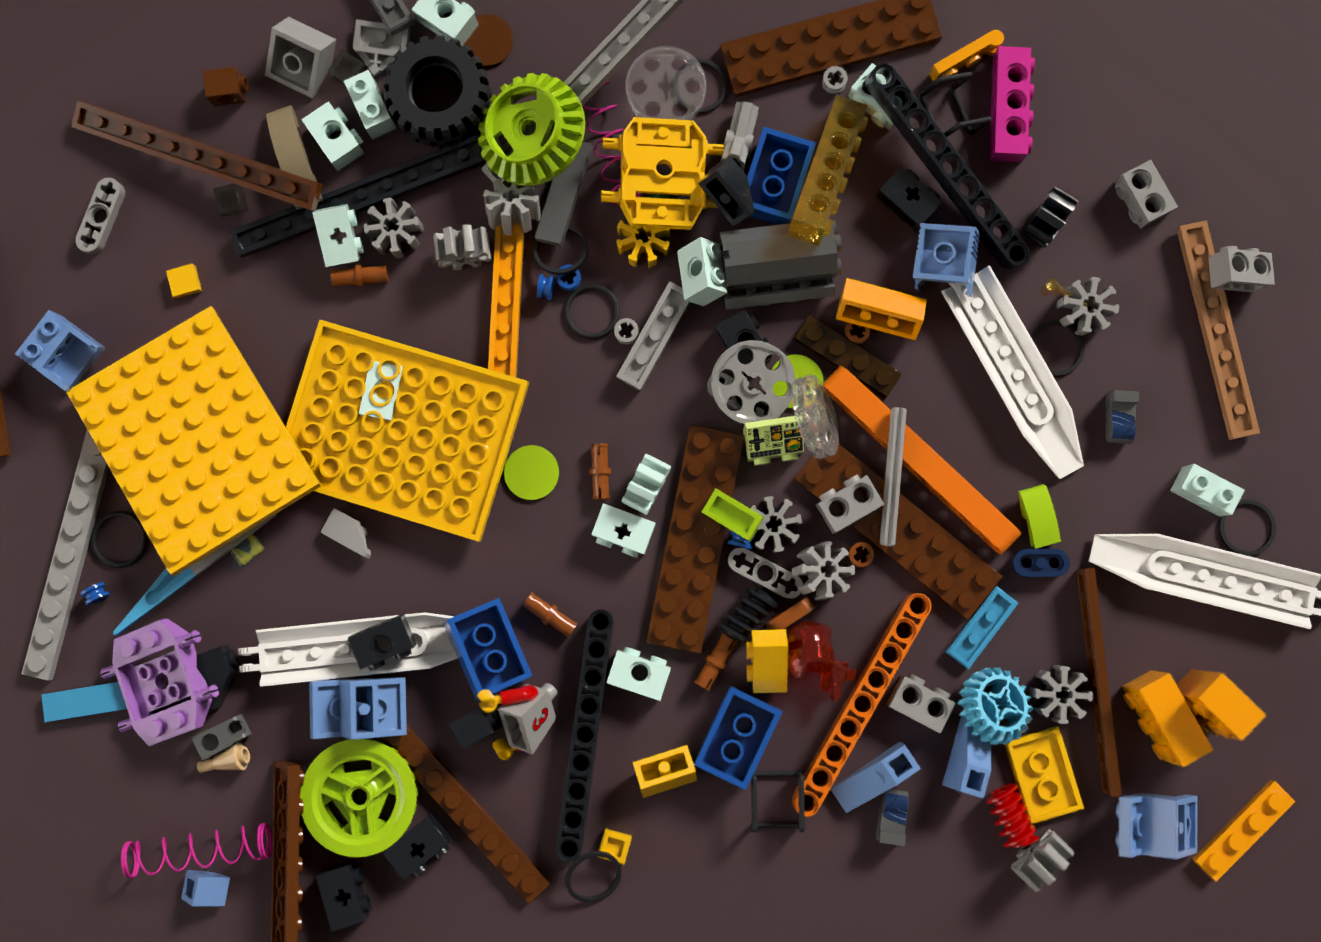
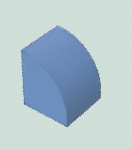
[181,870,230,906]

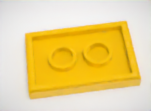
[1004,726,1084,824]

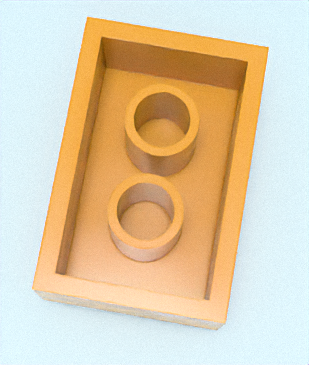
[1176,669,1266,741]
[1122,670,1214,767]

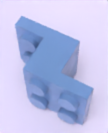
[309,677,407,739]
[1116,793,1197,859]

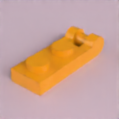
[929,30,1004,81]

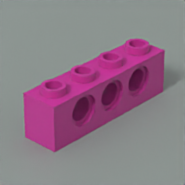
[989,46,1035,162]

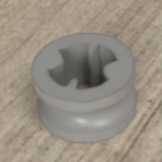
[822,66,848,94]
[614,318,639,345]

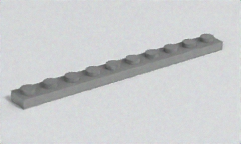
[481,0,684,186]
[21,429,109,680]

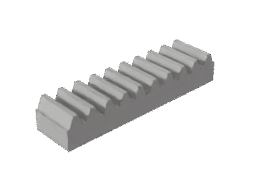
[616,281,691,391]

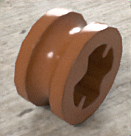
[844,323,870,345]
[848,542,874,567]

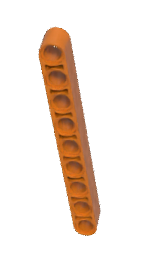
[821,366,1021,555]
[792,593,931,817]

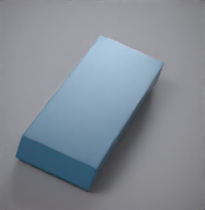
[945,586,1019,670]
[41,682,127,722]

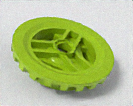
[478,73,585,186]
[300,738,418,857]

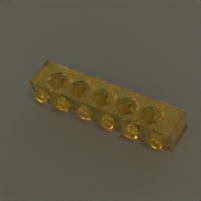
[787,95,869,246]

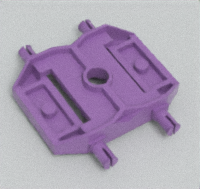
[100,619,219,746]

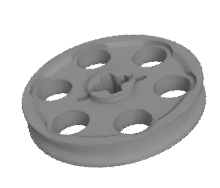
[711,340,795,424]

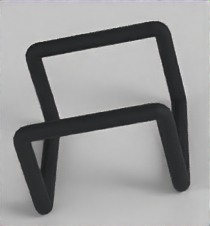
[919,72,992,138]
[750,771,805,833]

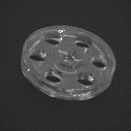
[625,46,706,120]
[792,374,839,459]

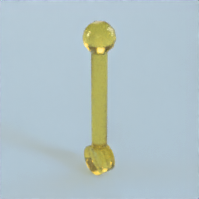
[1046,278,1092,310]

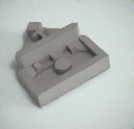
[353,19,411,76]

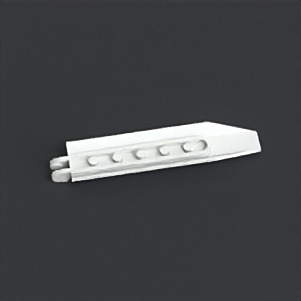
[941,265,1084,479]
[1088,534,1321,629]
[238,612,458,687]

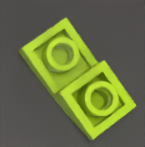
[1018,484,1061,549]

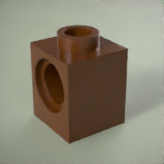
[203,67,249,106]

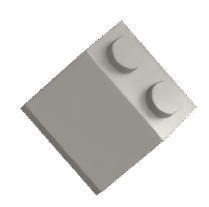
[265,17,336,98]

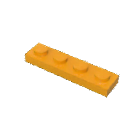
[1192,780,1295,882]

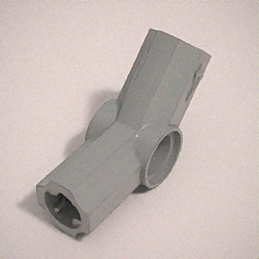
[721,101,759,171]

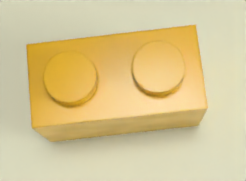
[746,629,788,693]
[633,745,697,798]

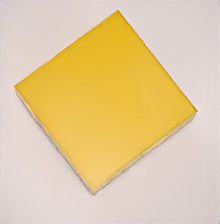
[166,264,202,298]
[598,828,632,865]

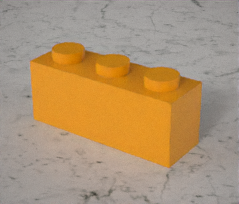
[836,278,927,341]

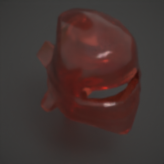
[787,621,857,701]

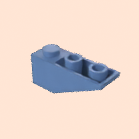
[942,708,991,799]
[830,741,921,813]

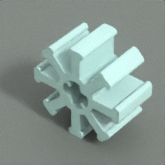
[621,454,671,515]

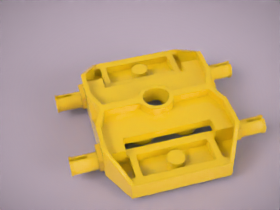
[601,117,724,230]

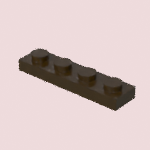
[794,315,902,398]

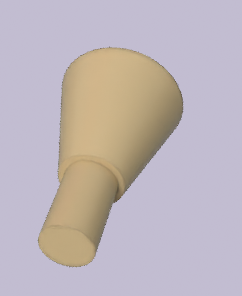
[197,742,250,773]

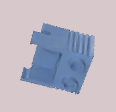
[913,223,980,297]
[15,310,105,392]

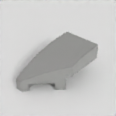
[321,508,371,558]

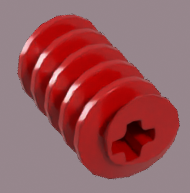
[985,783,1039,848]

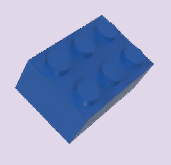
[747,127,816,225]
[443,598,532,701]
[694,685,782,790]

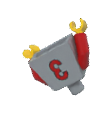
[477,683,557,760]

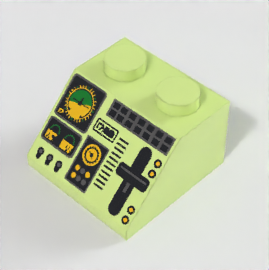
[743,415,804,466]

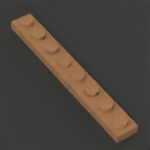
[1176,220,1260,440]

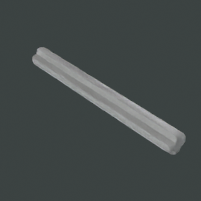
[880,407,907,546]

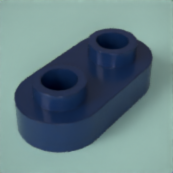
[1011,549,1070,577]

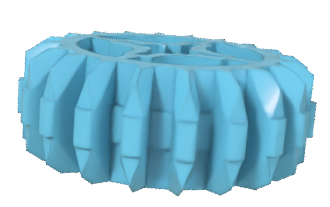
[957,668,1034,745]

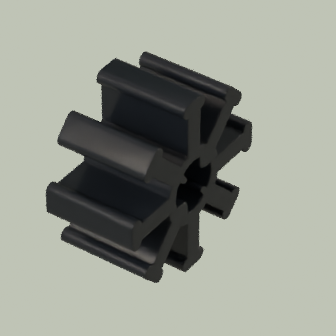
[1022,185,1078,248]

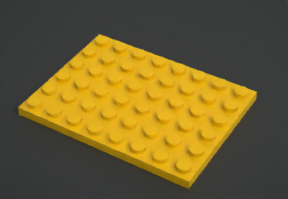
[66,306,321,576]
[286,319,530,542]

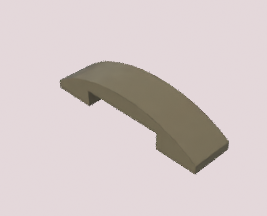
[266,105,323,209]

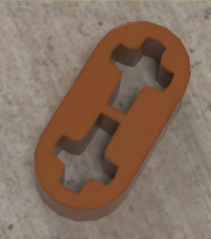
[764,596,816,630]

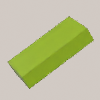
[702,488,765,542]

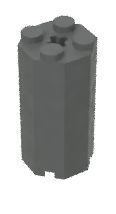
[719,219,842,291]

